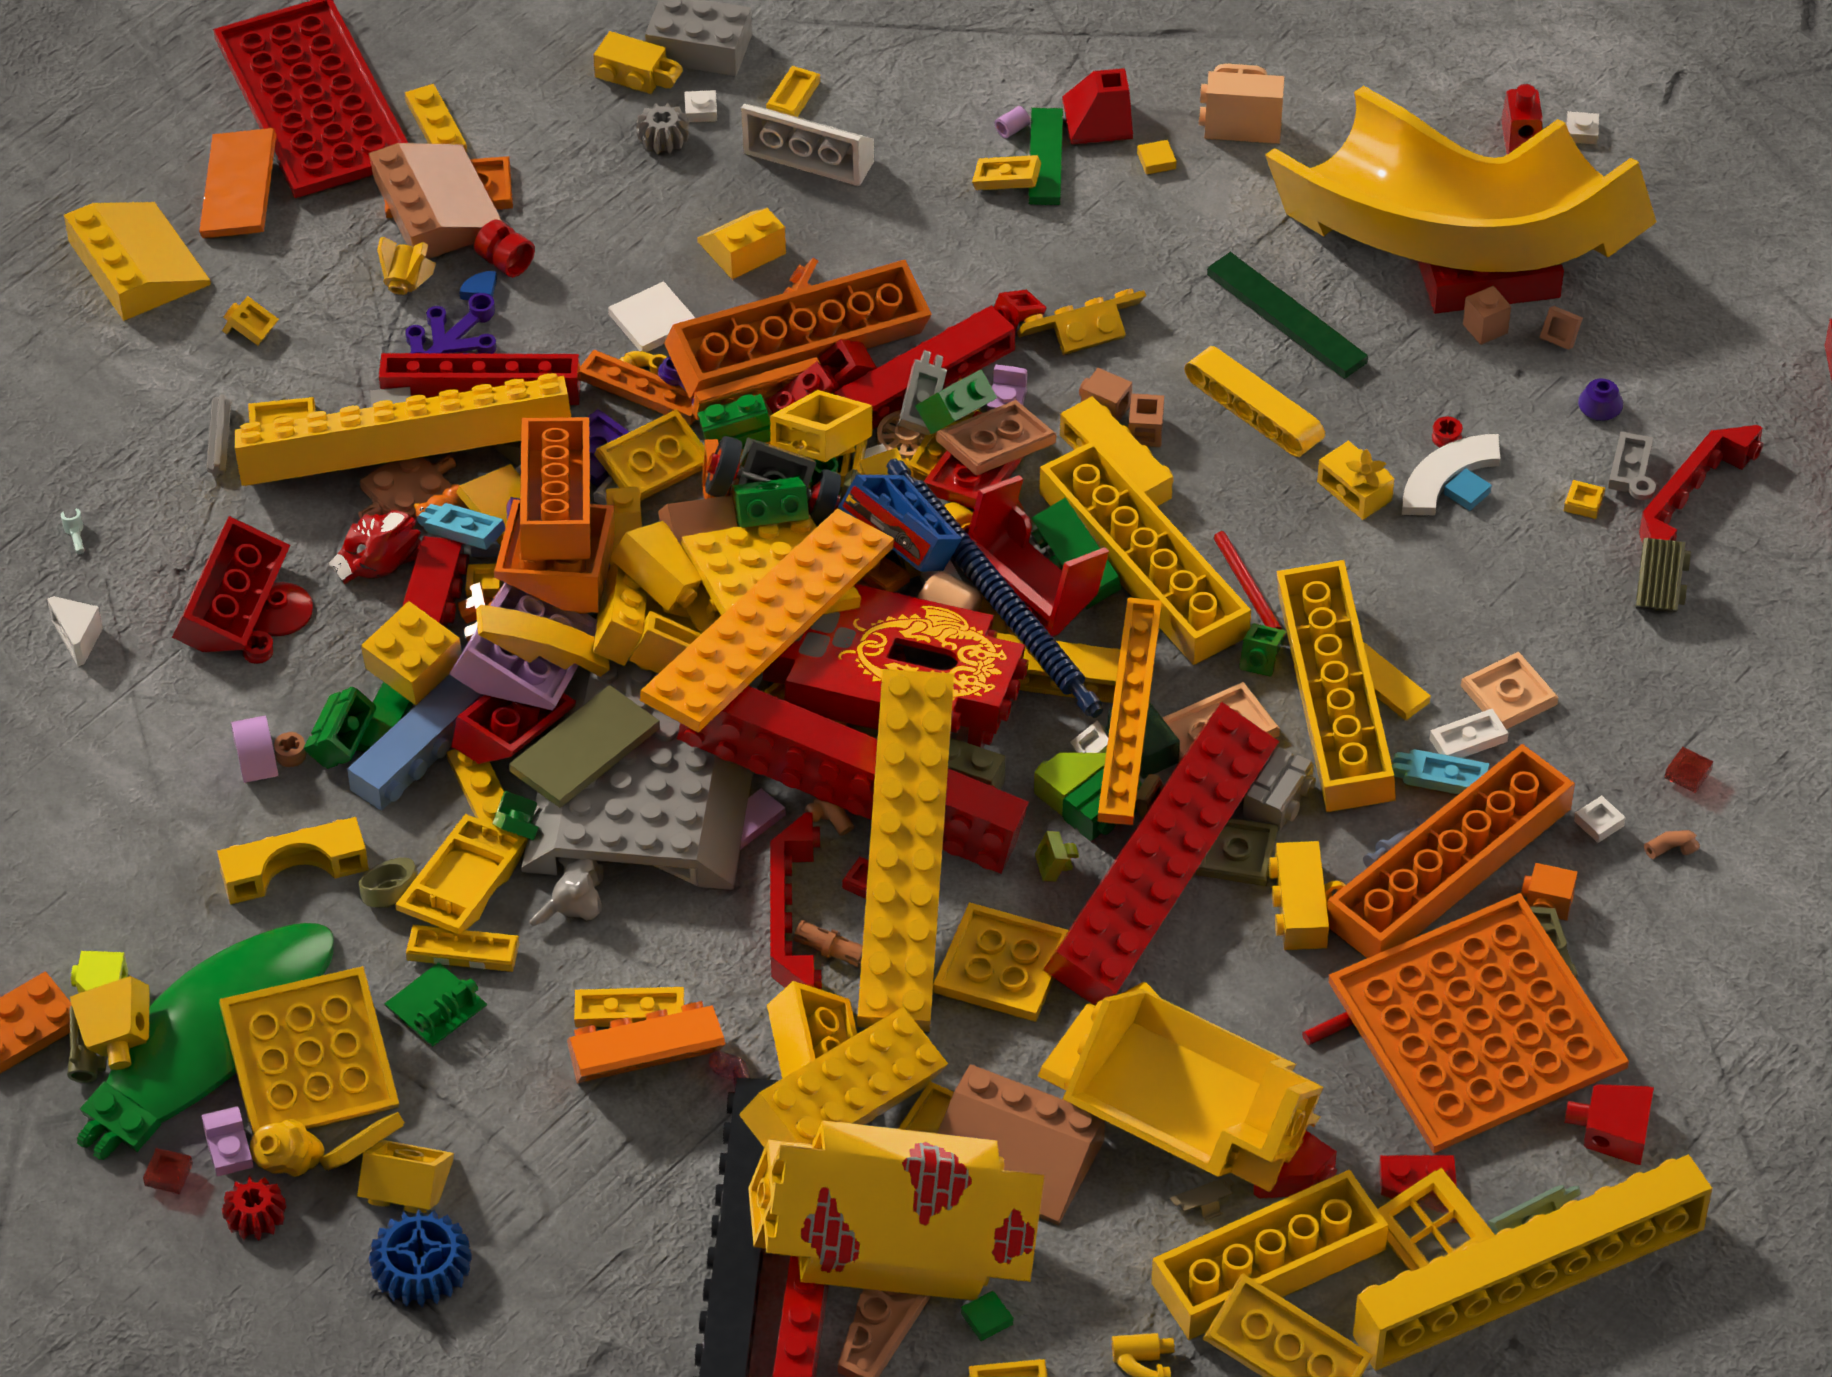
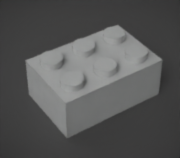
[645,0,752,76]

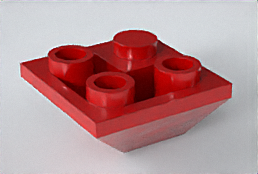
[1062,68,1133,145]

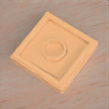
[1461,652,1558,729]

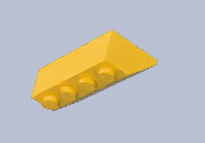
[767,981,874,1122]

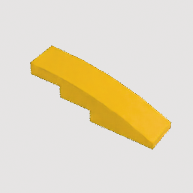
[476,604,610,677]

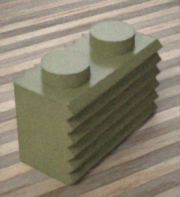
[1635,538,1691,612]

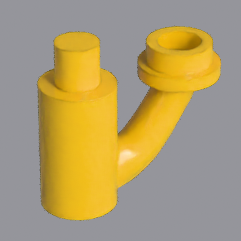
[1111,1333,1175,1377]

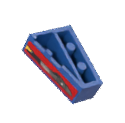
[838,475,962,572]

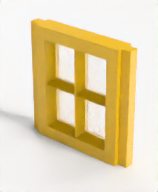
[1378,1168,1495,1271]

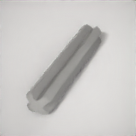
[206,394,231,477]

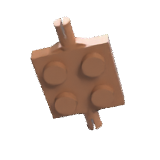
[358,454,456,521]

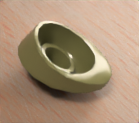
[359,857,418,908]

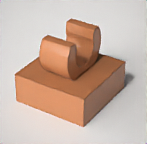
[1539,306,1583,350]

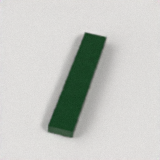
[1207,252,1368,379]

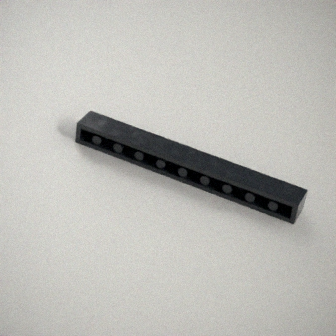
[692,1077,779,1377]

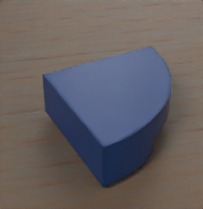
[459,271,497,300]

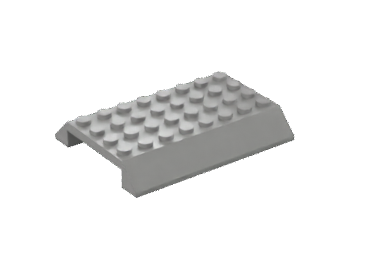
[521,657,769,890]

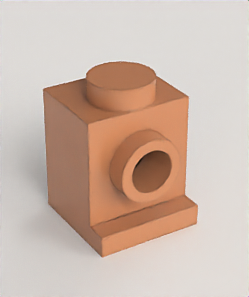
[1129,393,1164,447]

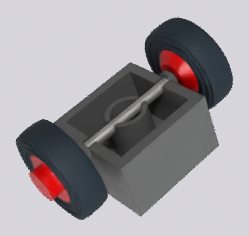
[705,436,841,527]

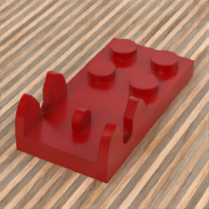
[924,411,1025,509]

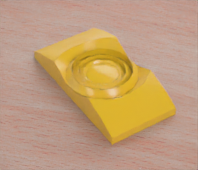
[396,814,528,934]

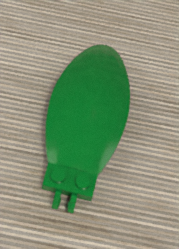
[77,923,334,1160]

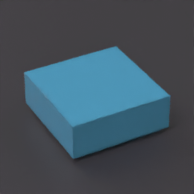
[1444,468,1492,511]

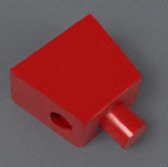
[1501,84,1543,154]
[1564,1084,1654,1165]

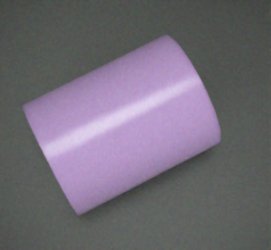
[995,106,1030,139]

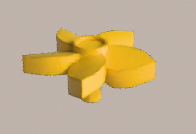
[1346,448,1386,487]

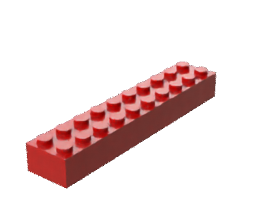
[677,686,1029,874]
[1043,702,1280,1006]

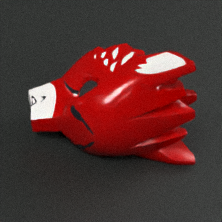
[329,510,421,584]

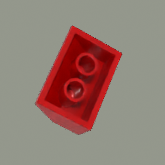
[452,693,576,764]

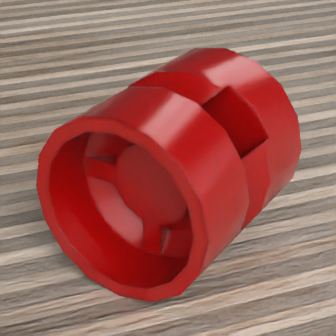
[474,219,535,277]

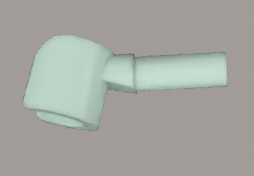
[61,508,85,554]

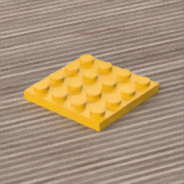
[681,515,861,616]
[219,966,399,1135]

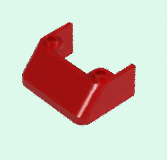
[965,475,1109,637]

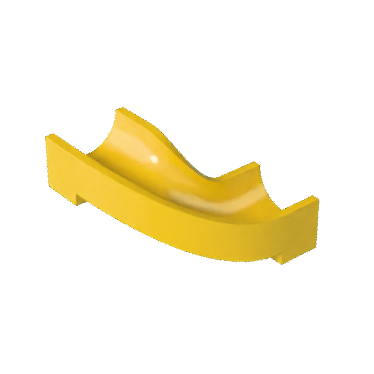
[1265,86,1657,272]

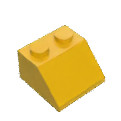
[697,208,786,280]
[357,1140,454,1213]

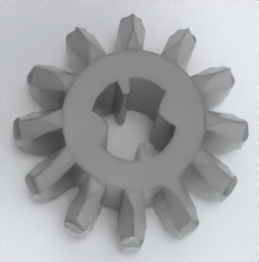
[636,103,689,155]

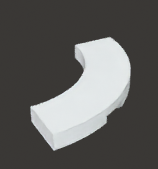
[1402,434,1500,515]

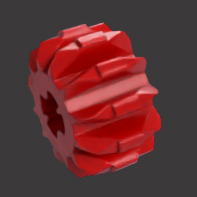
[222,1175,287,1241]

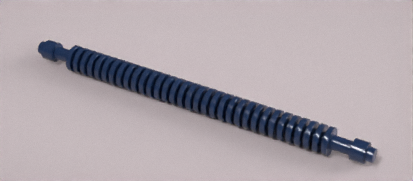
[886,459,1103,718]

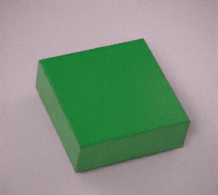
[961,1290,1013,1341]

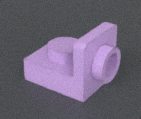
[987,365,1027,411]

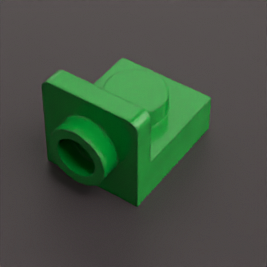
[1239,623,1286,676]
[492,791,539,840]

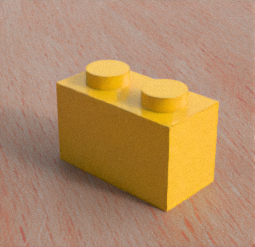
[1317,441,1394,520]

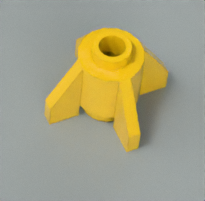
[377,236,436,295]

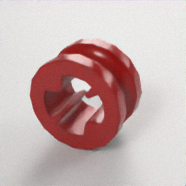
[1432,416,1463,448]
[243,631,273,664]

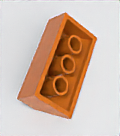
[567,1001,726,1083]

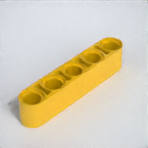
[1184,346,1325,457]

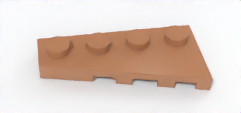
[838,1289,931,1377]

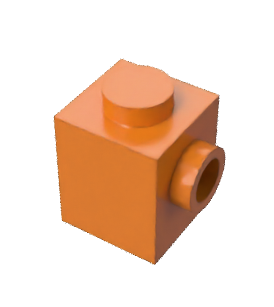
[1521,863,1578,921]

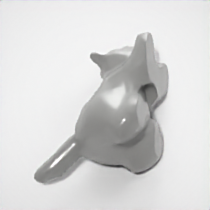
[529,857,603,926]

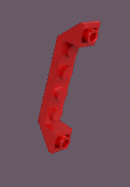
[1639,425,1763,544]
[770,812,822,990]

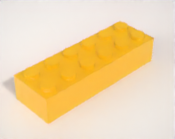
[739,1007,948,1148]
[1151,1169,1388,1340]

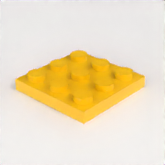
[933,902,1068,1022]

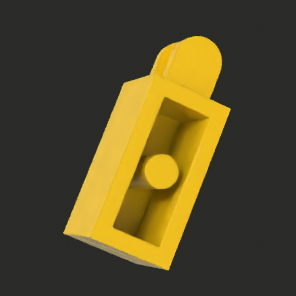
[593,31,683,94]

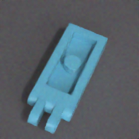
[417,503,505,550]
[1392,749,1490,794]

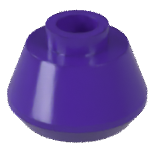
[1578,379,1624,421]

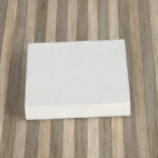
[608,281,695,352]

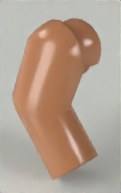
[805,798,855,836]
[1644,830,1700,859]

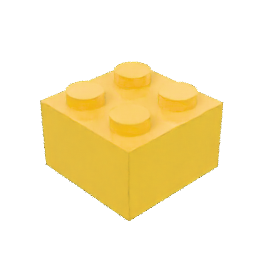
[361,601,462,705]

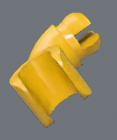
[619,351,667,375]

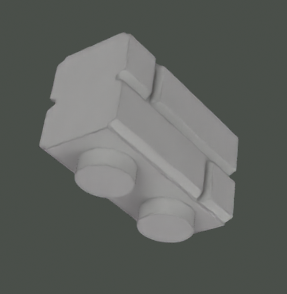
[1243,747,1316,831]

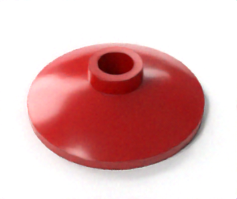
[253,582,313,636]

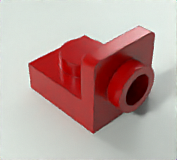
[994,289,1047,331]

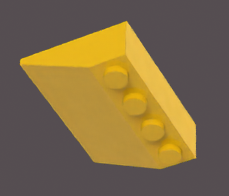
[64,202,211,321]

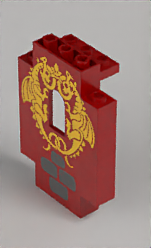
[762,584,1029,748]

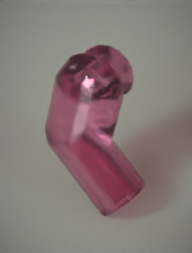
[708,1051,751,1088]

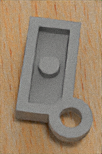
[1608,432,1656,500]

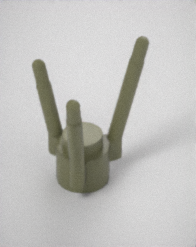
[67,1006,108,1083]

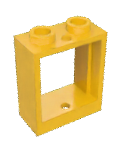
[770,390,872,462]

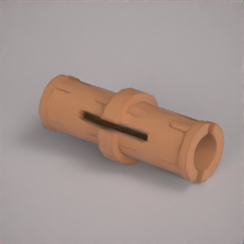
[793,920,863,968]

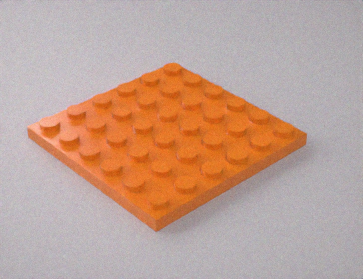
[1328,893,1629,1154]

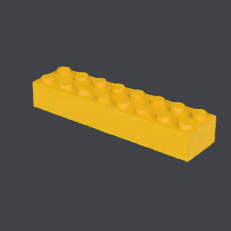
[1039,439,1251,665]
[1277,560,1396,812]

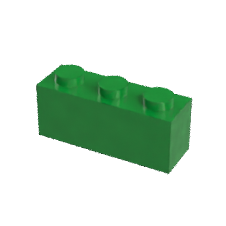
[1031,497,1122,609]

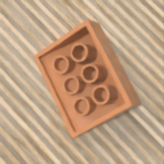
[369,143,502,259]
[937,1064,1105,1225]

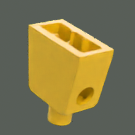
[70,976,150,1070]

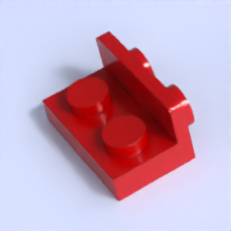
[766,361,840,414]

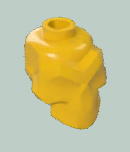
[250,1119,325,1177]

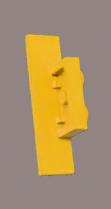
[1017,289,1146,355]

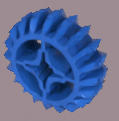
[369,1209,472,1307]

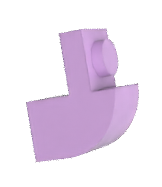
[231,715,279,783]
[201,1106,254,1177]

